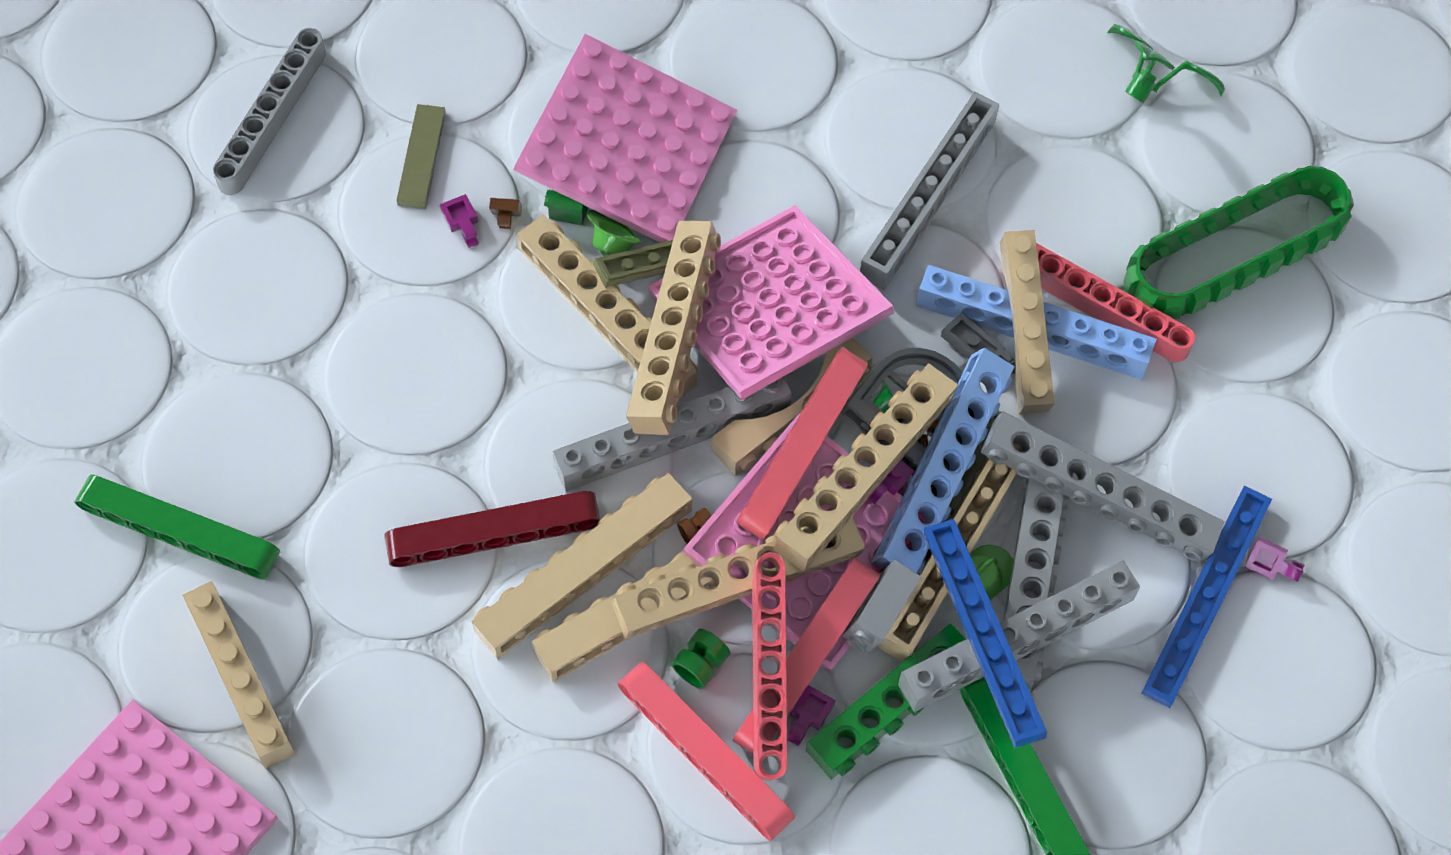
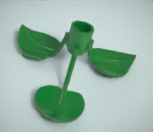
[1107,24,1225,103]

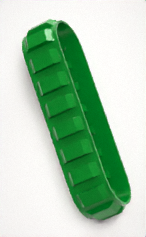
[1123,166,1354,320]

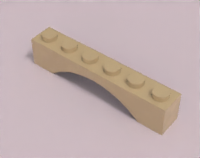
[1000,230,1055,414]
[711,337,873,475]
[182,581,295,769]

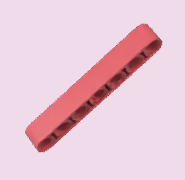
[1036,243,1195,362]
[736,347,868,540]
[752,552,787,781]
[732,557,881,754]
[617,662,795,841]

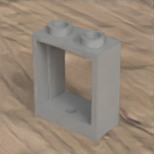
[842,560,921,653]

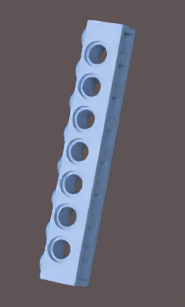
[916,264,1156,380]
[872,347,1015,575]

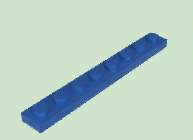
[1141,485,1272,708]
[924,519,1047,748]

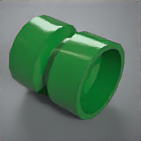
[671,628,731,689]

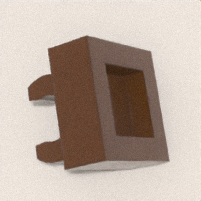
[489,198,522,229]

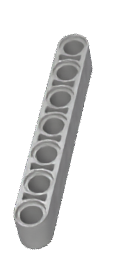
[213,28,326,195]

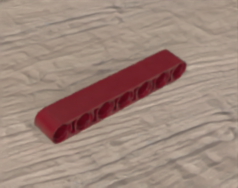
[384,491,601,567]

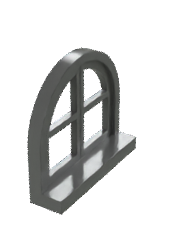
[840,348,974,488]

